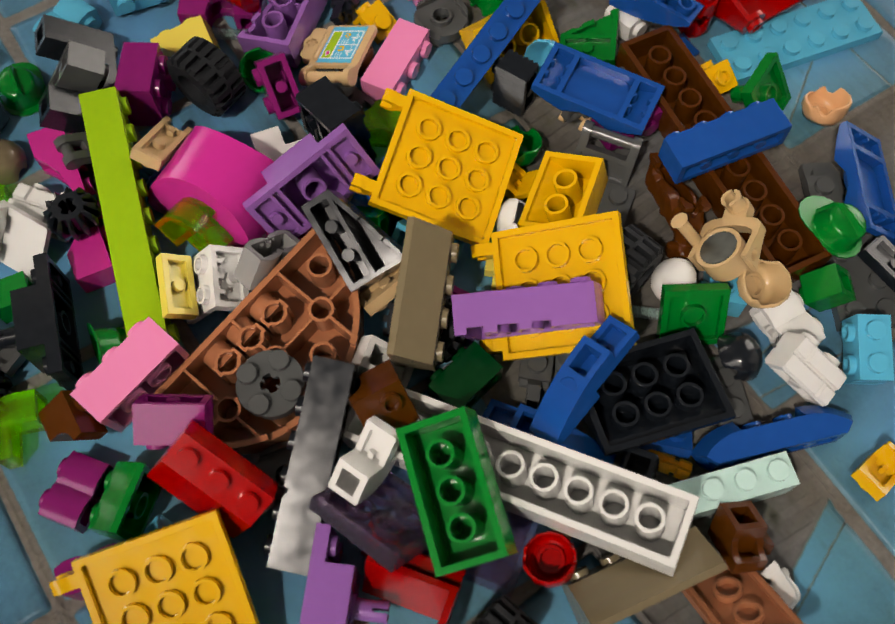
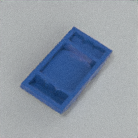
[531,42,665,135]
[834,120,895,245]

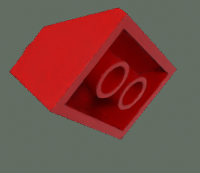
[146,419,278,539]

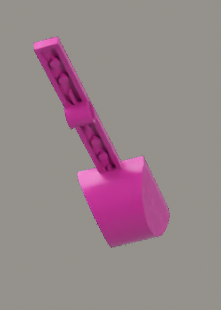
[148,126,469,295]

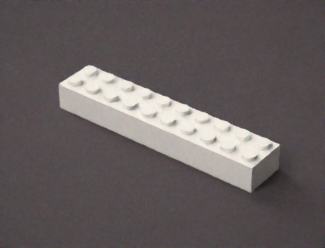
[343,388,699,577]

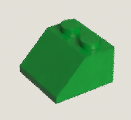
[88,461,162,541]

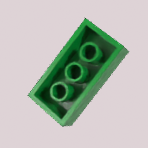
[396,406,518,577]

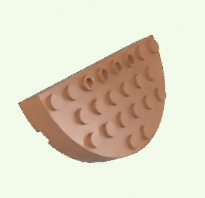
[131,228,364,455]

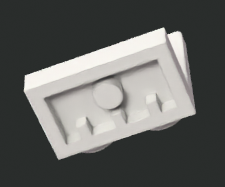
[0,200,52,280]
[187,244,249,324]

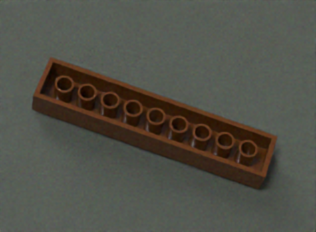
[615,25,833,283]

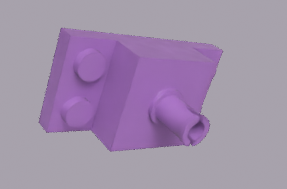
[242,123,380,238]
[299,523,390,624]

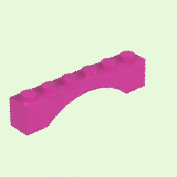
[26,128,116,293]

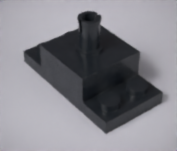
[0,253,84,390]

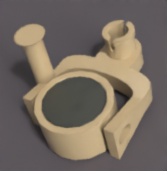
[670,189,766,282]

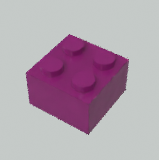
[114,42,176,126]

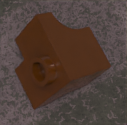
[348,359,420,429]
[38,390,108,442]
[707,500,775,574]

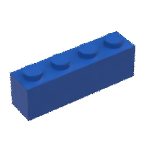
[658,98,792,184]

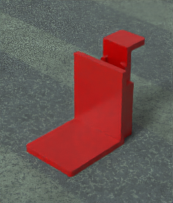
[361,512,466,624]

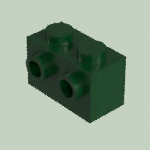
[428,341,503,408]

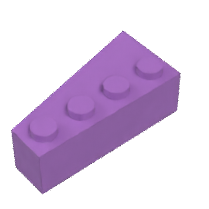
[237,0,328,68]
[451,276,605,341]

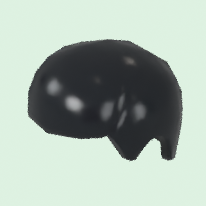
[717,332,763,382]

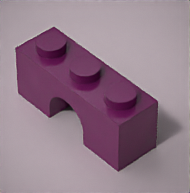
[177,0,268,33]

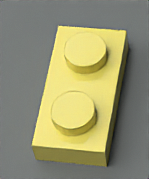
[155,253,199,320]

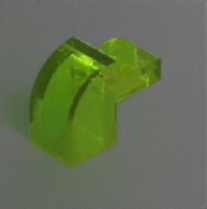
[154,197,234,252]
[0,389,48,469]

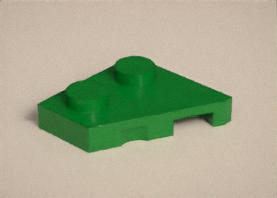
[560,9,620,65]

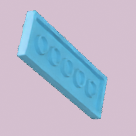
[707,0,883,85]

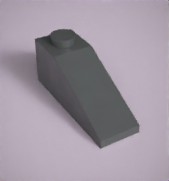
[47,40,109,93]

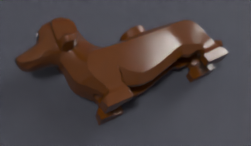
[645,153,712,269]

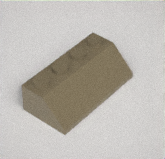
[386,216,459,371]
[562,526,728,624]

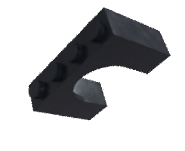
[34,14,118,133]

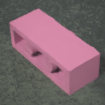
[360,18,432,104]

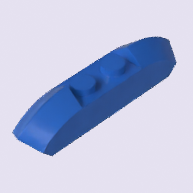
[691,405,853,472]

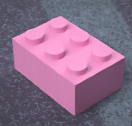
[70,316,190,433]

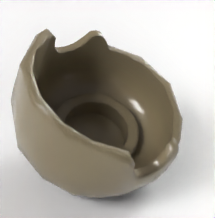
[0,139,27,186]

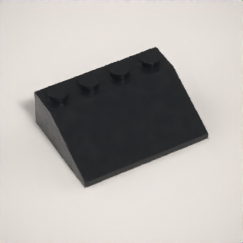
[583,328,736,457]

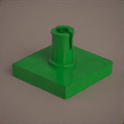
[730,53,791,111]
[656,283,731,345]

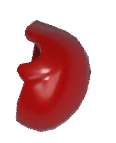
[522,531,577,588]

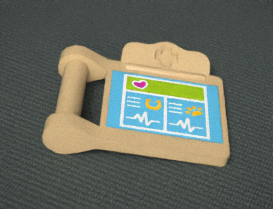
[299,25,378,87]

